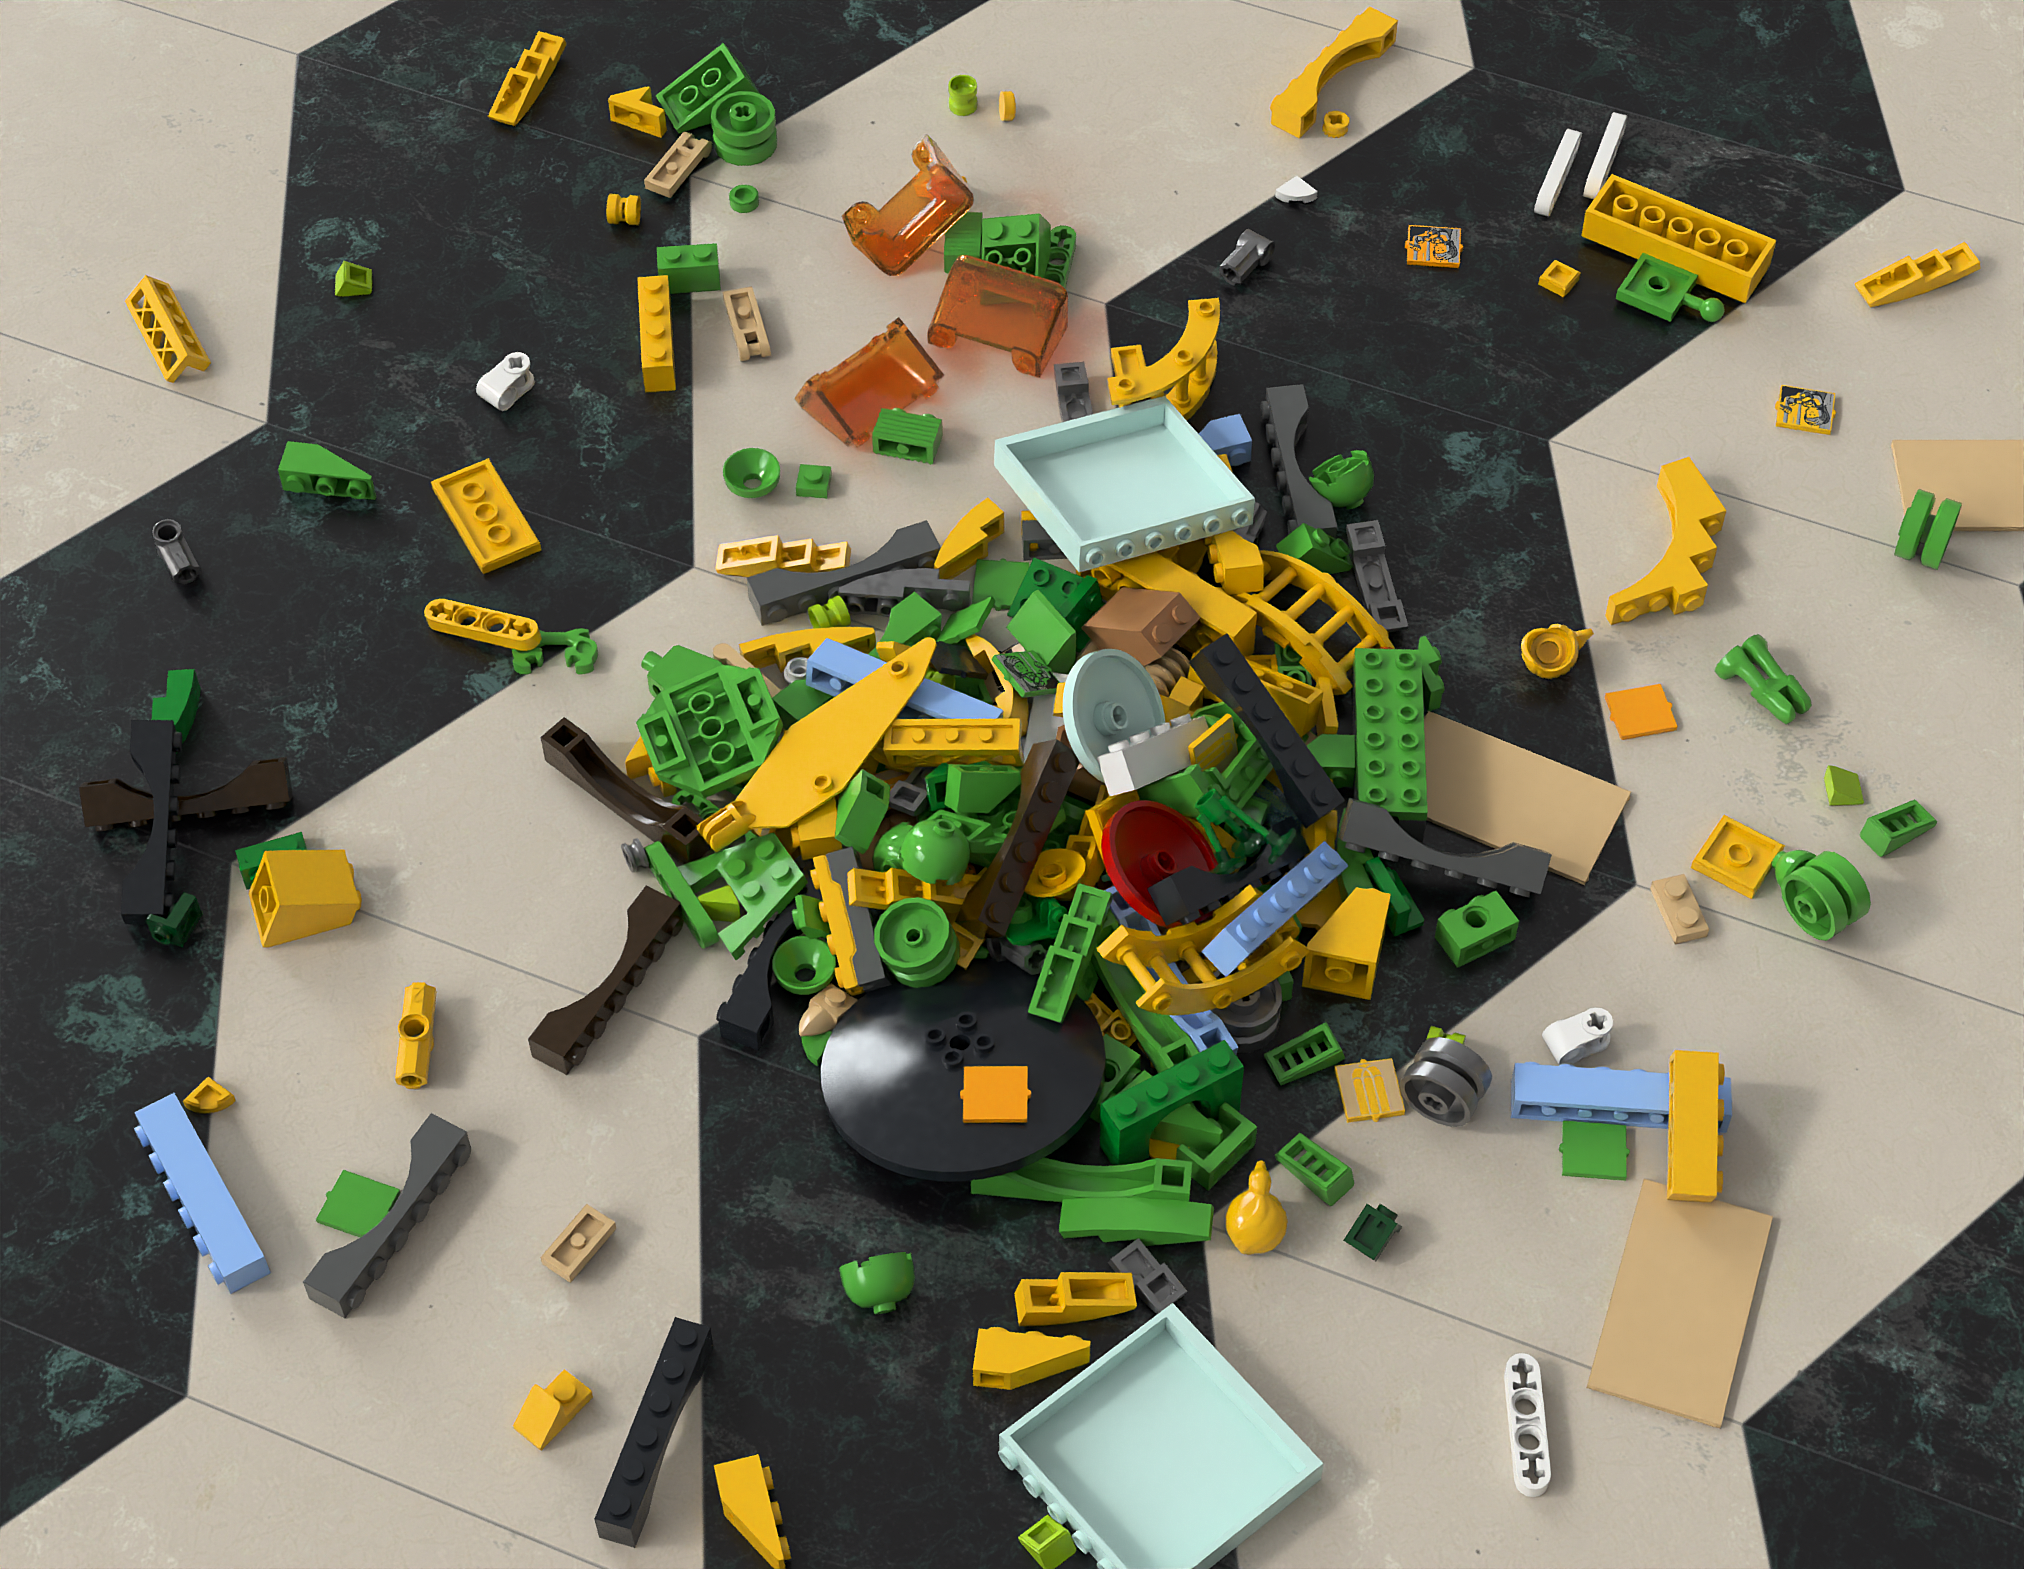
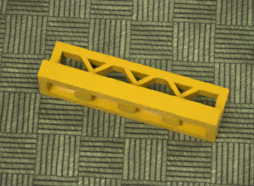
[125,275,211,383]
[883,718,1024,767]

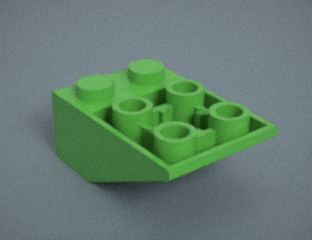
[981,213,1051,307]

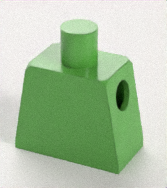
[641,645,722,698]

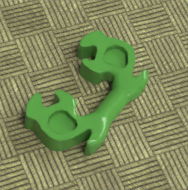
[511,628,598,674]

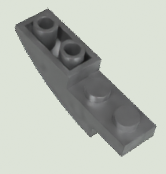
[838,568,970,617]

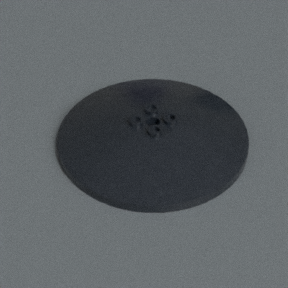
[821,958,1106,1181]

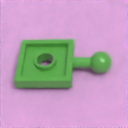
[1616,253,1725,322]

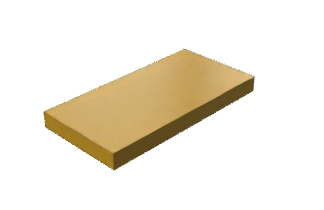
[431,458,541,574]

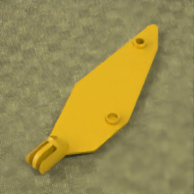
[697,637,937,852]

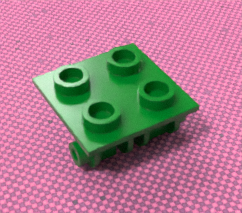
[1007,557,1084,618]
[1005,894,1068,946]

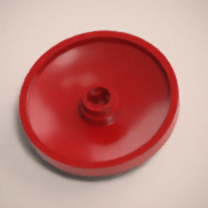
[1101,800,1220,929]

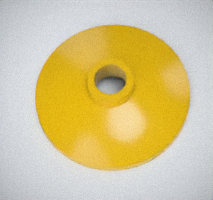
[1024,848,1086,897]

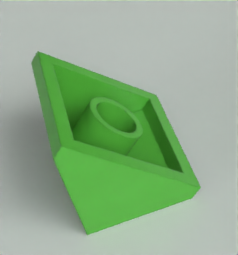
[1006,590,1076,675]

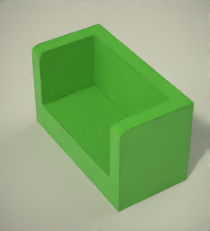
[1176,1102,1257,1191]

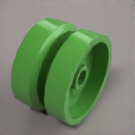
[711,91,777,166]
[1894,489,1962,570]
[1781,851,1871,941]
[874,897,960,988]

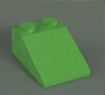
[656,43,760,133]

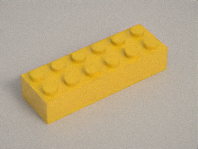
[1581,174,1776,303]
[1076,551,1257,656]

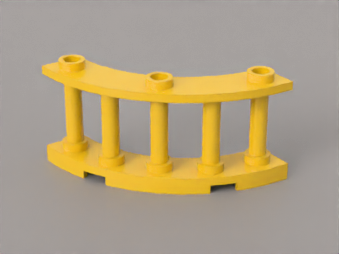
[1108,298,1220,420]
[1219,550,1395,695]
[1096,884,1310,1015]

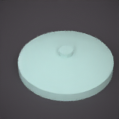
[1063,649,1165,783]

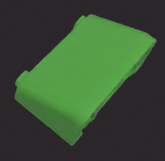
[1136,702,1273,822]

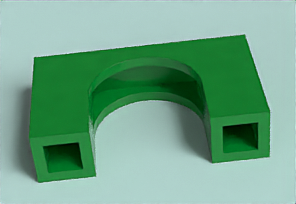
[1100,1040,1244,1166]

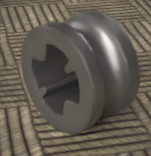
[621,838,649,872]

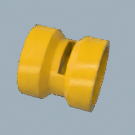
[606,194,641,226]

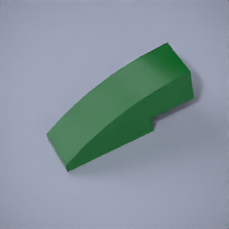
[151,669,201,754]

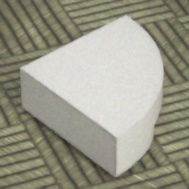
[1275,176,1317,203]

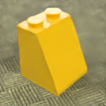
[249,849,362,948]
[1302,887,1391,1000]

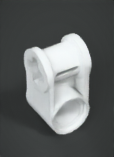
[476,352,535,411]
[1542,1007,1613,1065]

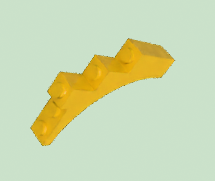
[1605,457,1727,625]

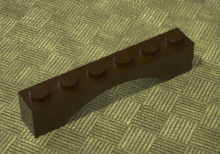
[540,717,711,864]
[955,739,1080,939]
[79,757,293,831]
[528,885,684,1075]

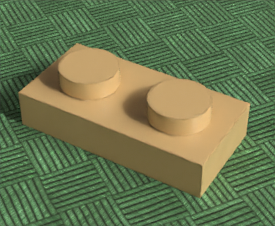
[1650,874,1709,944]
[540,1204,616,1283]

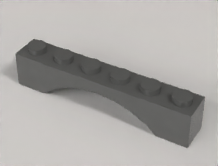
[1260,384,1337,538]
[747,520,941,626]
[1338,798,1552,897]
[303,1113,471,1318]

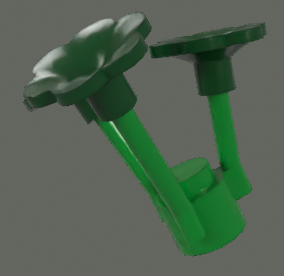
[1195,789,1297,874]

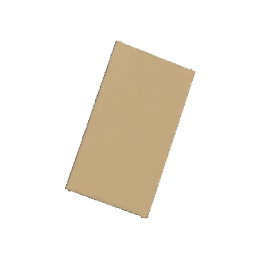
[1891,440,2024,531]
[1424,711,1631,885]
[1586,1179,1773,1428]

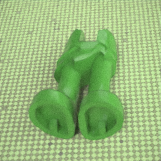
[1715,634,1812,725]

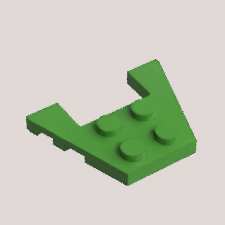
[677,832,808,960]

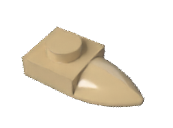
[799,983,858,1036]

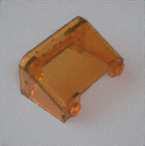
[841,134,974,276]
[927,255,1068,378]
[794,317,945,448]

